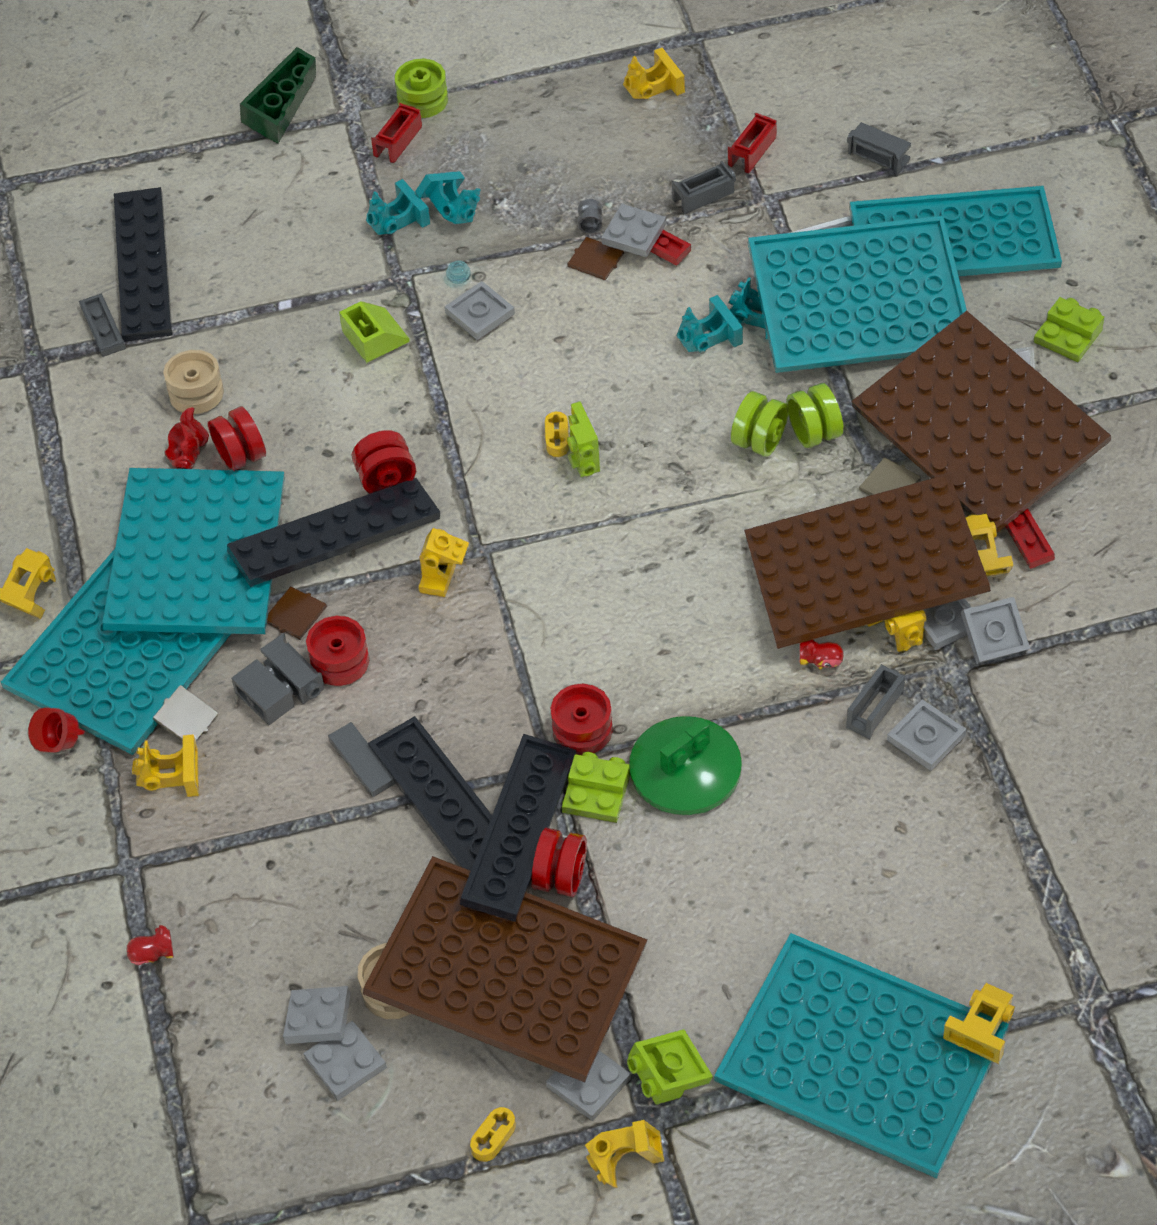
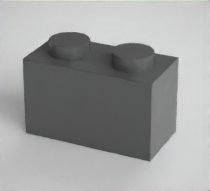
[231,659,295,725]

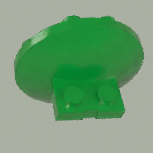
[629,716,742,815]

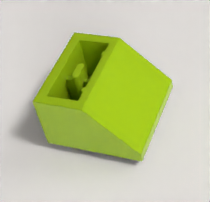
[339,301,410,363]

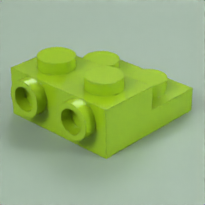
[1034,297,1105,362]
[567,401,600,477]
[562,752,630,823]
[627,1029,713,1105]

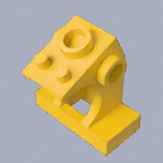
[623,47,685,99]
[965,514,1014,576]
[419,528,469,597]
[0,548,56,619]
[867,610,926,652]
[132,734,199,797]
[943,983,1015,1064]
[585,1120,664,1188]

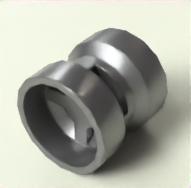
[578,199,602,233]

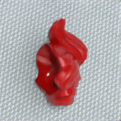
[164,407,209,469]

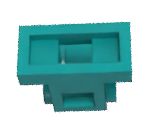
[415,171,481,224]
[366,179,430,235]
[728,277,768,340]
[676,295,743,352]

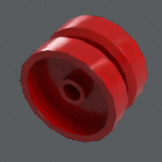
[208,406,266,471]
[351,430,417,494]
[306,615,370,686]
[550,683,613,756]
[532,828,587,898]

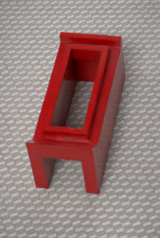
[371,103,422,163]
[728,113,777,174]

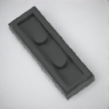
[79,293,126,357]
[328,722,396,797]

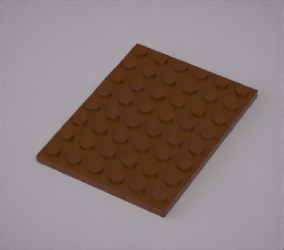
[851,311,1111,533]
[744,474,991,649]
[363,856,648,1083]

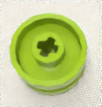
[395,58,448,118]
[786,383,843,448]
[731,391,789,457]

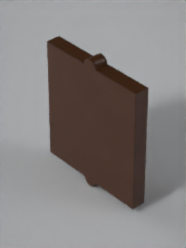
[567,237,624,280]
[267,586,327,640]

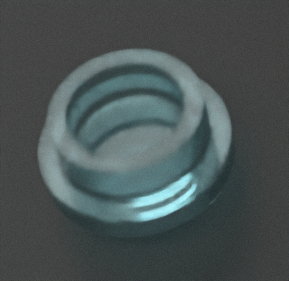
[446,261,471,284]

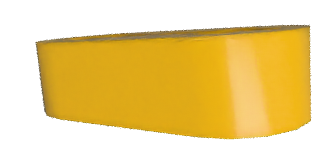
[545,411,569,457]
[470,1107,516,1162]

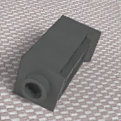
[847,122,911,176]
[672,161,736,214]
[260,632,324,704]
[846,664,905,740]

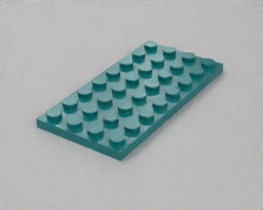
[849,186,1062,276]

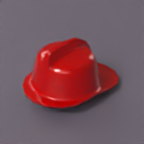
[28,708,85,753]

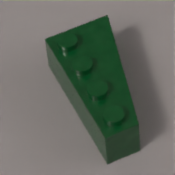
[240,47,316,144]

